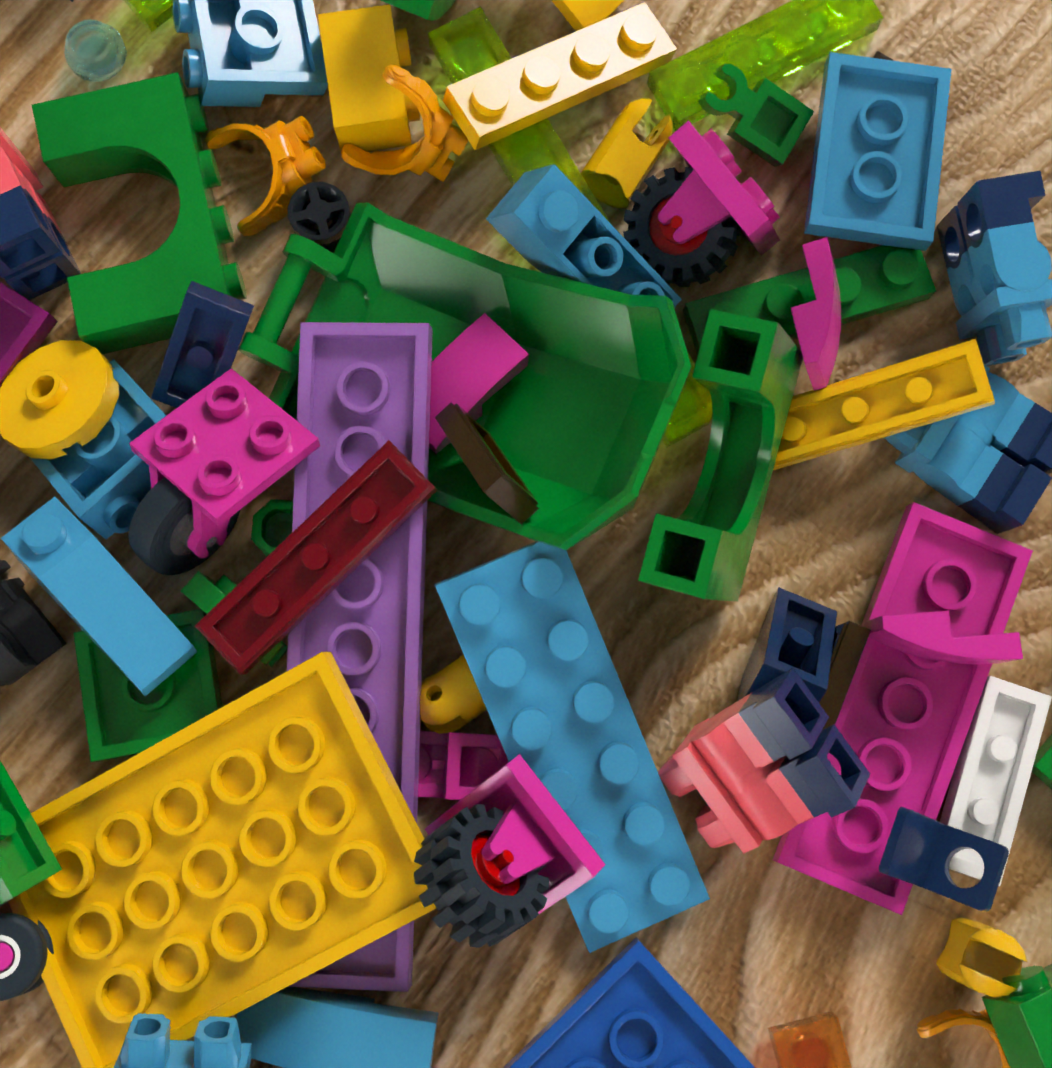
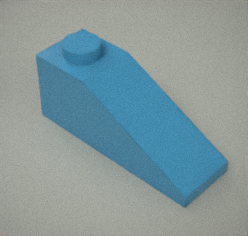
[1,496,197,696]

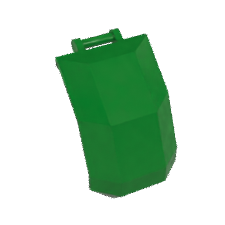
[238,202,691,550]

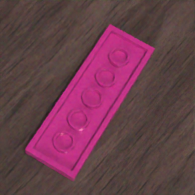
[773,502,1033,915]

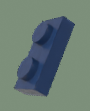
[151,281,254,408]

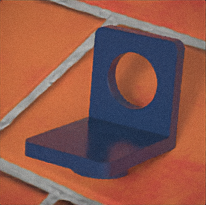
[879,807,1009,912]

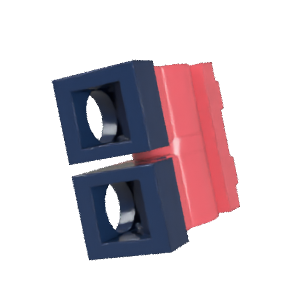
[0,127,81,300]
[658,668,870,854]

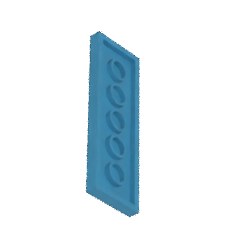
[434,541,710,953]

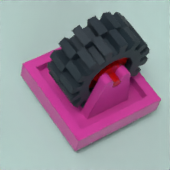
[623,120,780,287]
[414,754,606,948]

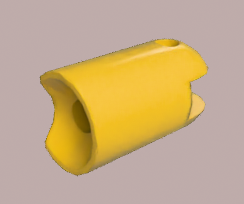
[579,98,673,208]
[420,654,487,734]
[936,917,1028,997]

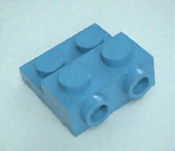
[173,0,328,107]
[30,359,167,540]

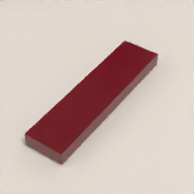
[195,440,437,675]

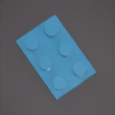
[804,52,952,251]

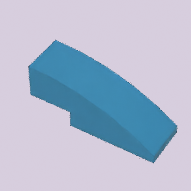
[236,986,439,1068]

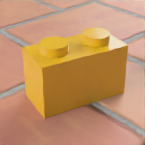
[318,4,420,151]

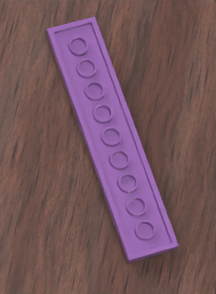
[287,322,433,992]

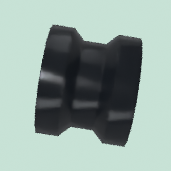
[288,182,351,253]

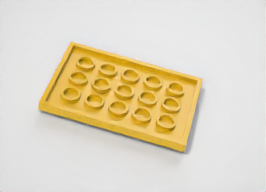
[9,652,436,1068]

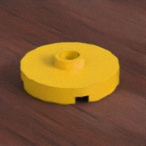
[0,340,119,459]

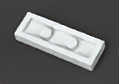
[940,676,1052,886]

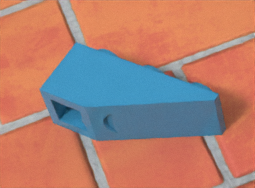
[486,164,681,308]

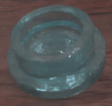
[64,19,127,82]

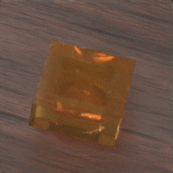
[768,1011,852,1068]

